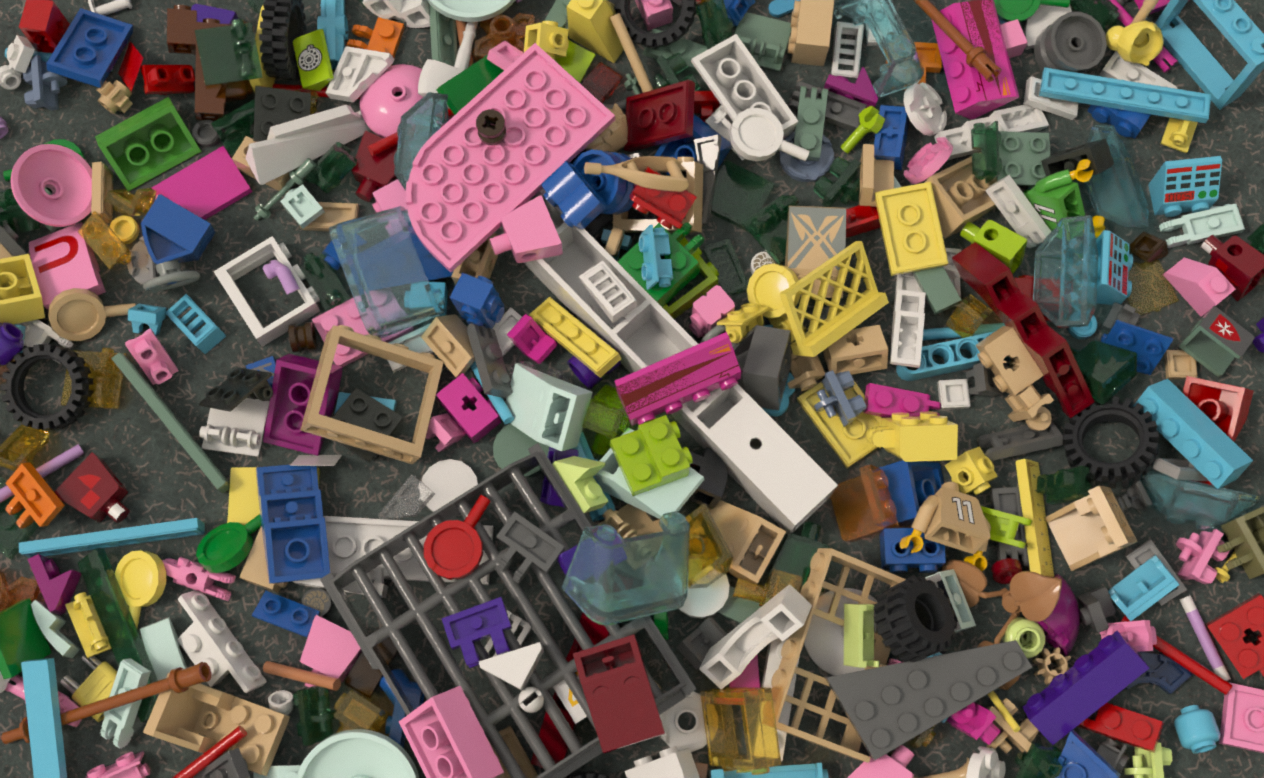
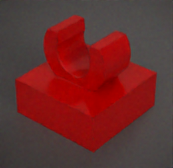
[694,91,720,124]

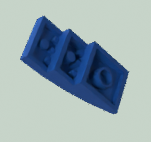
[256,465,330,584]

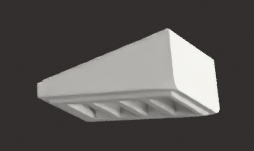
[831,21,864,79]
[579,260,637,323]

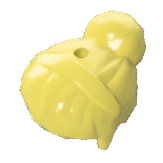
[1106,21,1164,66]

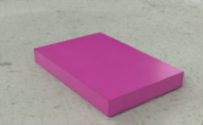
[151,146,253,220]

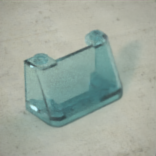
[833,0,924,98]
[329,206,446,338]
[561,511,690,625]

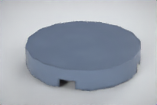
[779,132,834,182]

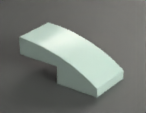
[31,600,80,659]
[140,617,188,681]

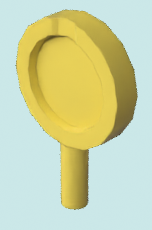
[747,264,801,318]
[114,551,166,638]

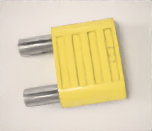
[60,654,117,722]

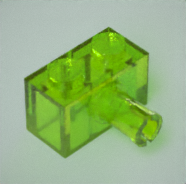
[582,384,630,455]

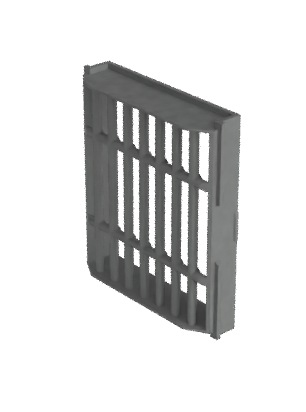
[320,443,696,778]

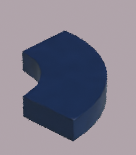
[1125,652,1193,694]

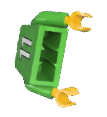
[1023,159,1105,242]

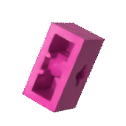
[436,373,501,444]

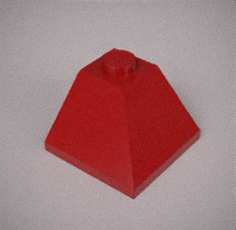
[1183,376,1254,442]

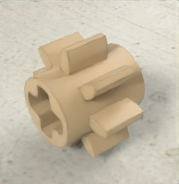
[97,80,133,114]
[1032,647,1071,685]

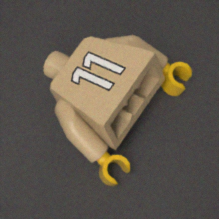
[900,482,991,571]

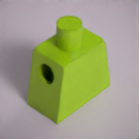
[960,220,1027,275]

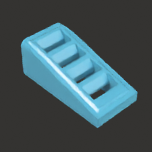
[165,294,226,354]

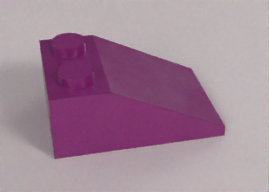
[263,354,343,456]

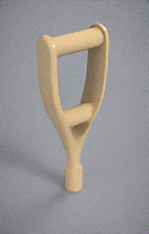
[584,156,689,192]

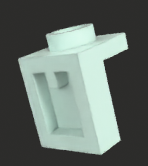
[280,184,325,229]

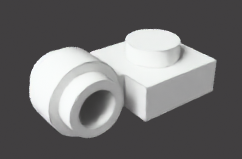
[0,35,35,90]

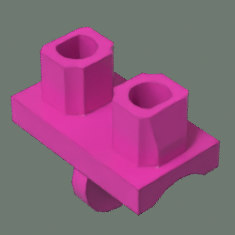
[946,702,1000,745]

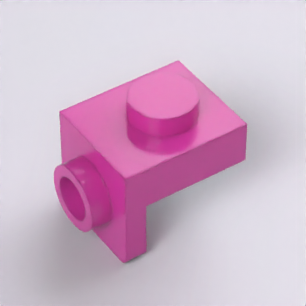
[507,314,557,364]

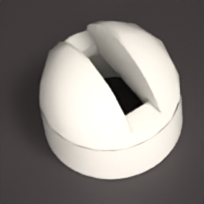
[518,687,544,713]
[268,690,294,715]

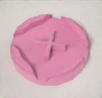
[904,137,953,184]

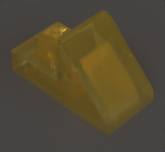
[946,294,993,338]
[0,424,49,471]

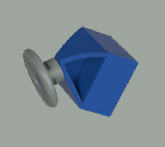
[141,194,216,292]

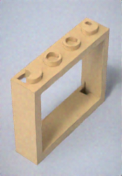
[300,325,444,464]

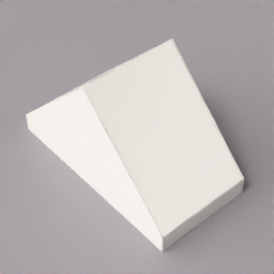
[479,642,544,690]

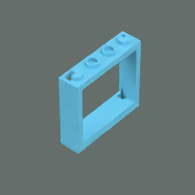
[1155,0,1264,110]

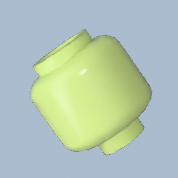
[1002,617,1046,658]

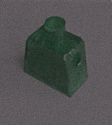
[1070,341,1137,405]
[767,522,829,596]

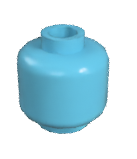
[1174,705,1221,753]

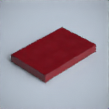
[624,80,695,152]

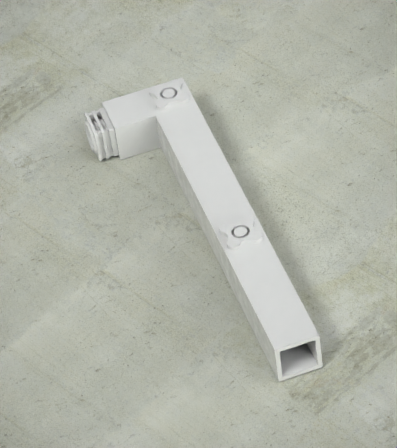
[494,188,838,536]

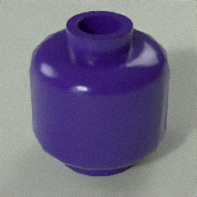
[0,322,24,365]

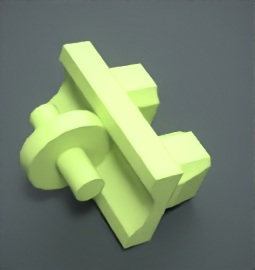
[1124,743,1173,778]

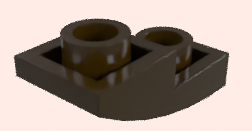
[344,627,399,699]

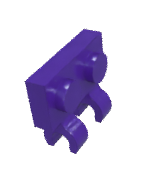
[442,597,512,668]

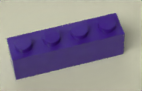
[1023,631,1149,745]

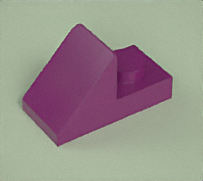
[824,67,878,108]
[27,554,82,615]

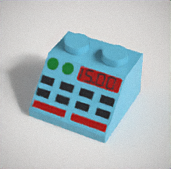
[1148,156,1222,217]
[1086,230,1133,305]

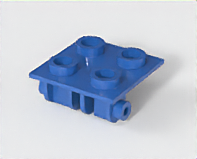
[1095,320,1173,375]

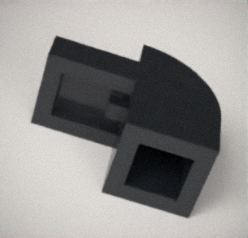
[688,448,727,509]

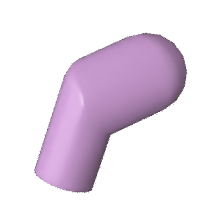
[263,260,300,295]

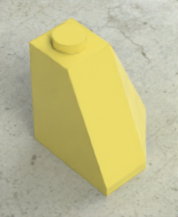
[567,0,624,63]

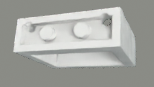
[214,236,320,347]

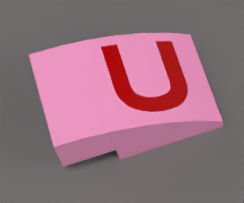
[29,222,106,310]

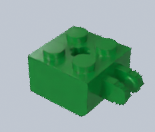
[617,222,705,308]

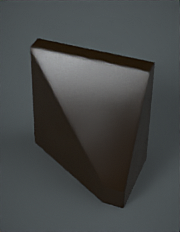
[1129,231,1168,263]

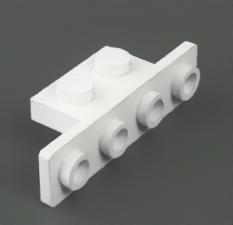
[177,590,267,693]

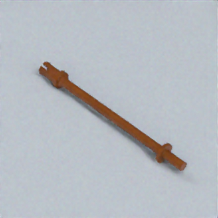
[913,0,1002,82]
[1,662,212,744]

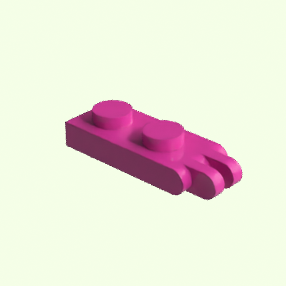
[863,383,941,418]

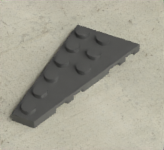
[825,640,1032,761]

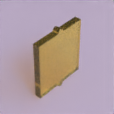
[1127,260,1179,316]

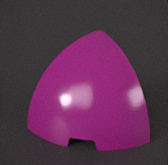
[1037,574,1080,657]

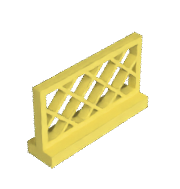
[780,241,889,357]

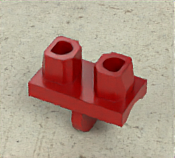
[140,65,195,95]

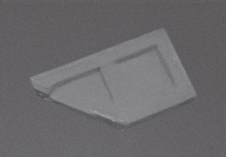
[378,474,435,520]

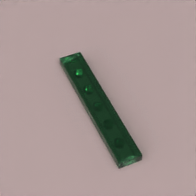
[77,548,159,723]

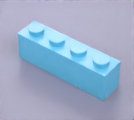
[1133,379,1253,489]

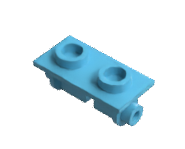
[639,225,673,290]

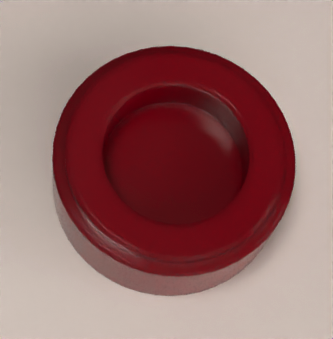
[991,558,1023,584]

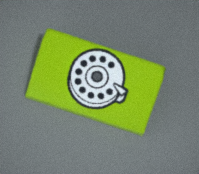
[293,29,334,91]

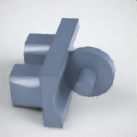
[23,55,68,111]
[814,370,867,427]

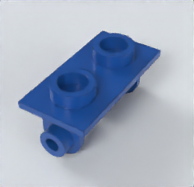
[252,590,320,637]

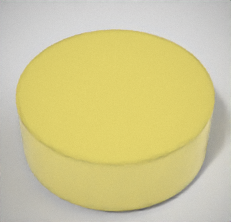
[109,215,140,244]

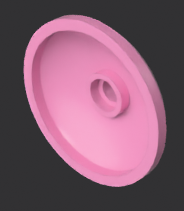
[360,64,442,141]
[11,144,92,227]

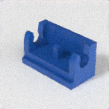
[874,105,910,170]

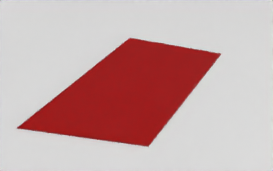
[118,41,143,92]

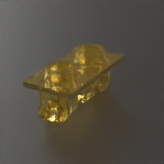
[78,211,132,269]

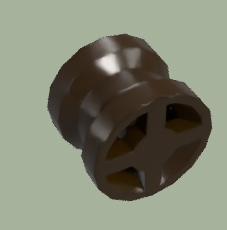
[476,109,506,145]
[288,322,317,353]

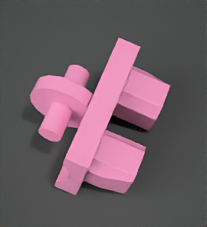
[125,328,178,385]
[1176,529,1230,584]
[1100,620,1157,652]

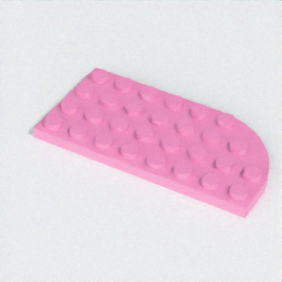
[406,43,615,273]

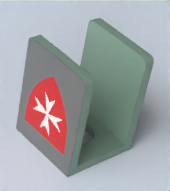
[1179,306,1255,377]

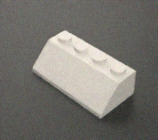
[691,34,798,140]

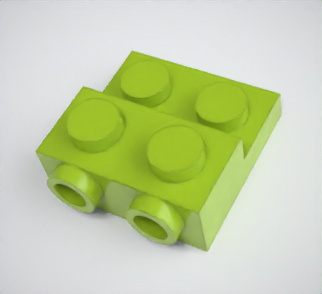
[610,415,693,496]

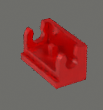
[846,205,881,238]

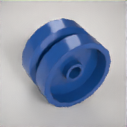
[573,149,636,215]

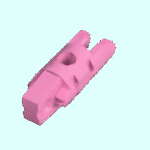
[162,557,236,601]

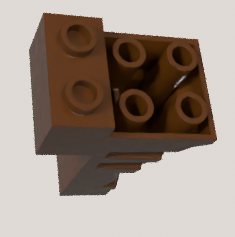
[167,5,254,122]

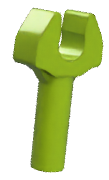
[840,106,885,154]

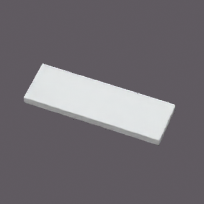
[323,516,494,585]

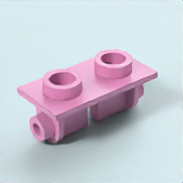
[85,751,150,778]

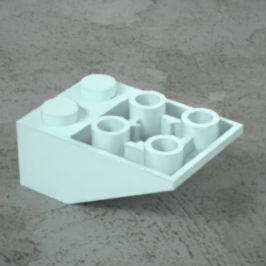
[505,363,593,452]
[595,428,705,523]

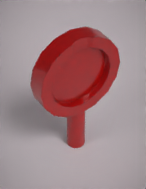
[424,495,491,580]

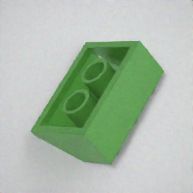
[95,97,201,191]

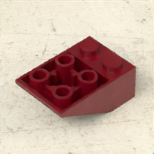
[573,634,665,753]

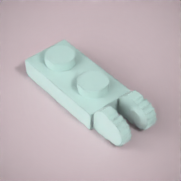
[1159,204,1245,248]
[100,658,151,749]

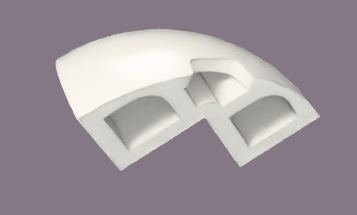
[363,0,430,28]

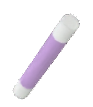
[1179,595,1231,681]

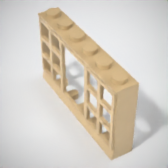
[760,548,906,763]

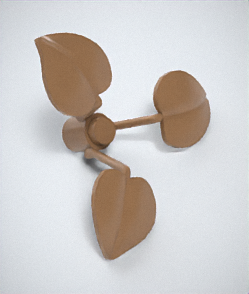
[942,560,1062,690]

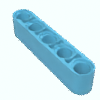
[896,331,1011,381]

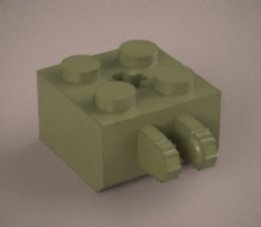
[1216,506,1264,579]

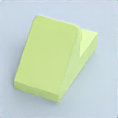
[552,456,609,514]

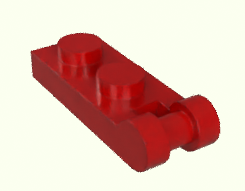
[1078,703,1164,753]

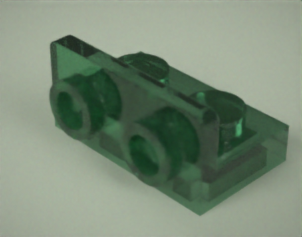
[211,99,255,157]

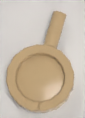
[48,288,135,341]

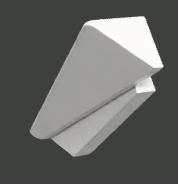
[245,105,370,185]

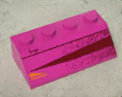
[932,0,1019,120]
[615,332,741,426]

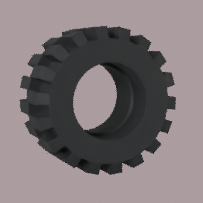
[874,576,957,662]

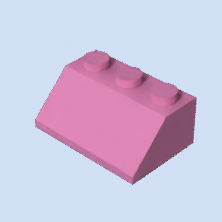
[399,686,504,778]

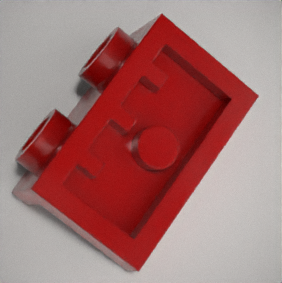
[629,166,697,229]

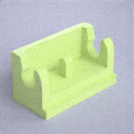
[844,604,880,668]

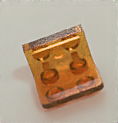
[831,464,898,542]

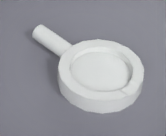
[729,108,810,161]

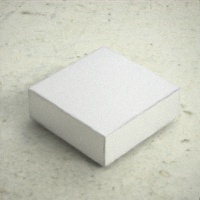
[937,379,970,410]

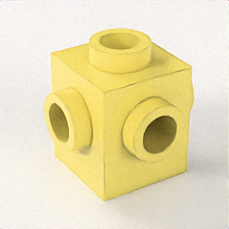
[524,21,569,60]
[944,446,998,495]

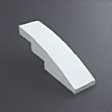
[934,104,1049,160]
[890,272,926,368]

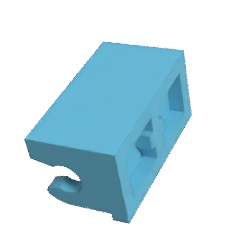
[1108,555,1180,621]

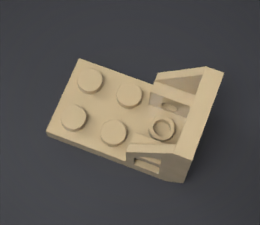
[1045,485,1138,571]
[143,673,290,776]

